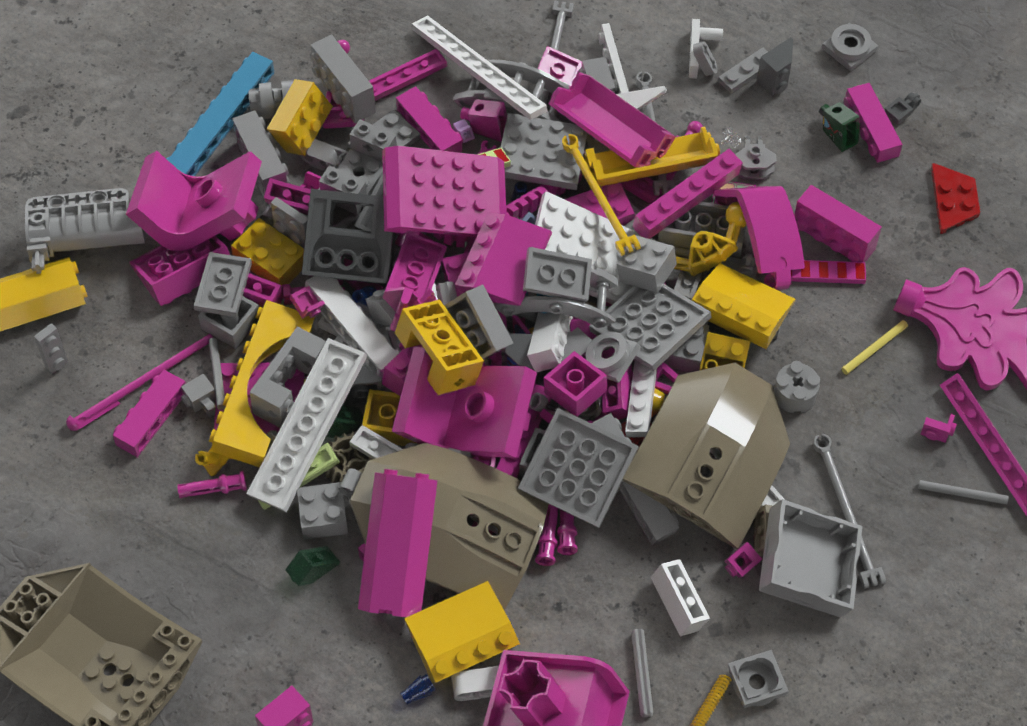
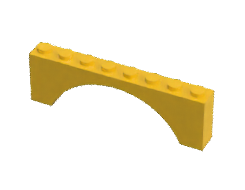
[209,300,315,468]

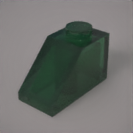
[326,405,363,438]
[285,546,340,586]

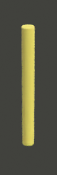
[841,320,908,375]

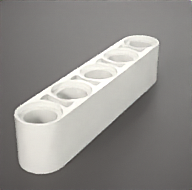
[451,666,499,701]

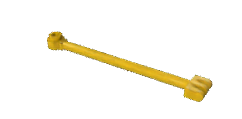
[562,134,641,256]

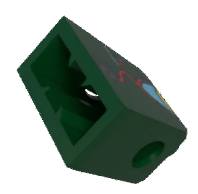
[819,102,860,152]

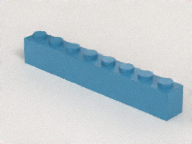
[166,52,274,176]

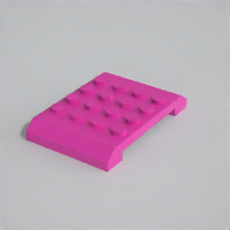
[382,146,507,237]

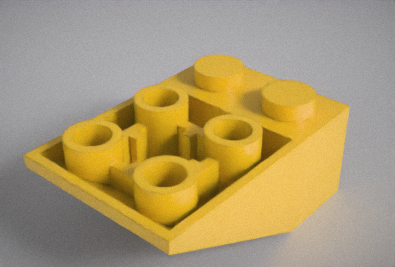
[699,332,750,371]

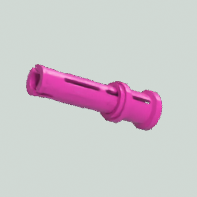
[177,471,247,498]
[535,504,559,566]
[557,509,578,555]

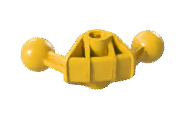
[674,201,747,276]

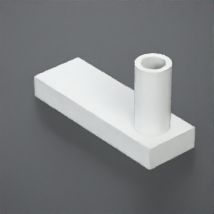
[689,19,723,79]

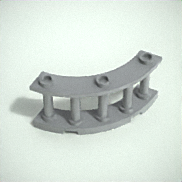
[453,60,570,122]
[493,267,618,328]

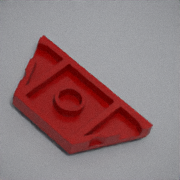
[931,163,980,234]

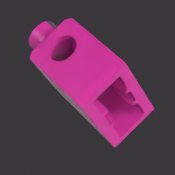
[460,99,508,142]

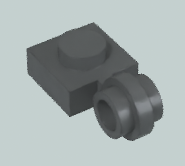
[884,92,922,125]

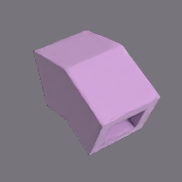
[453,119,475,143]

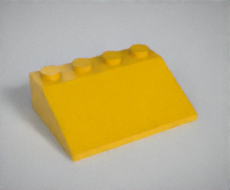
[692,263,796,349]
[404,581,520,683]

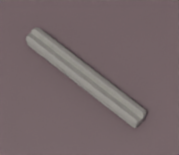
[631,629,653,718]

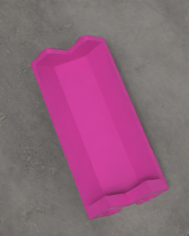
[548,72,676,168]
[358,469,438,617]

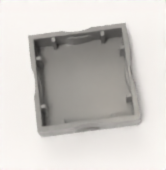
[759,499,863,617]

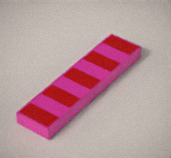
[791,260,866,284]

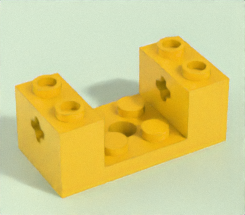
[395,299,484,395]

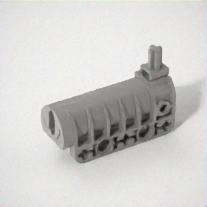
[25,188,146,273]

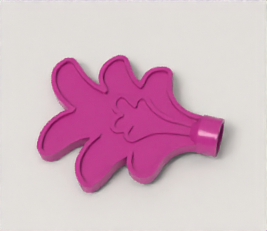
[893,267,1027,390]

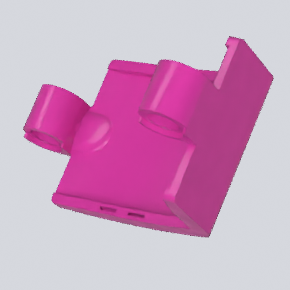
[713,186,805,291]

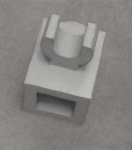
[181,374,216,417]

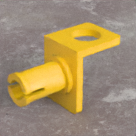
[195,448,232,476]

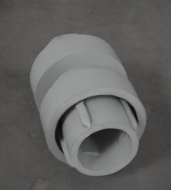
[249,80,293,120]

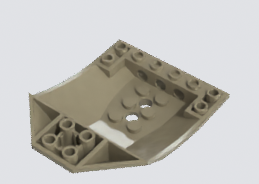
[623,363,790,549]
[349,443,549,611]
[0,563,203,726]

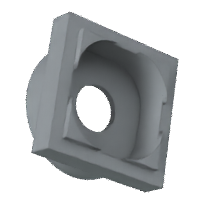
[822,22,878,72]
[586,332,641,382]
[727,650,789,708]

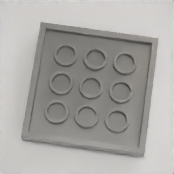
[500,113,588,190]
[589,284,711,371]
[518,408,639,528]

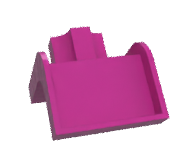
[126,151,262,251]
[392,347,537,458]
[483,650,630,726]

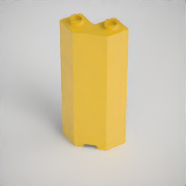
[584,126,720,186]
[0,257,88,332]

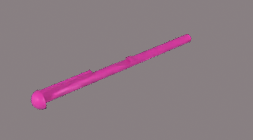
[66,334,213,431]

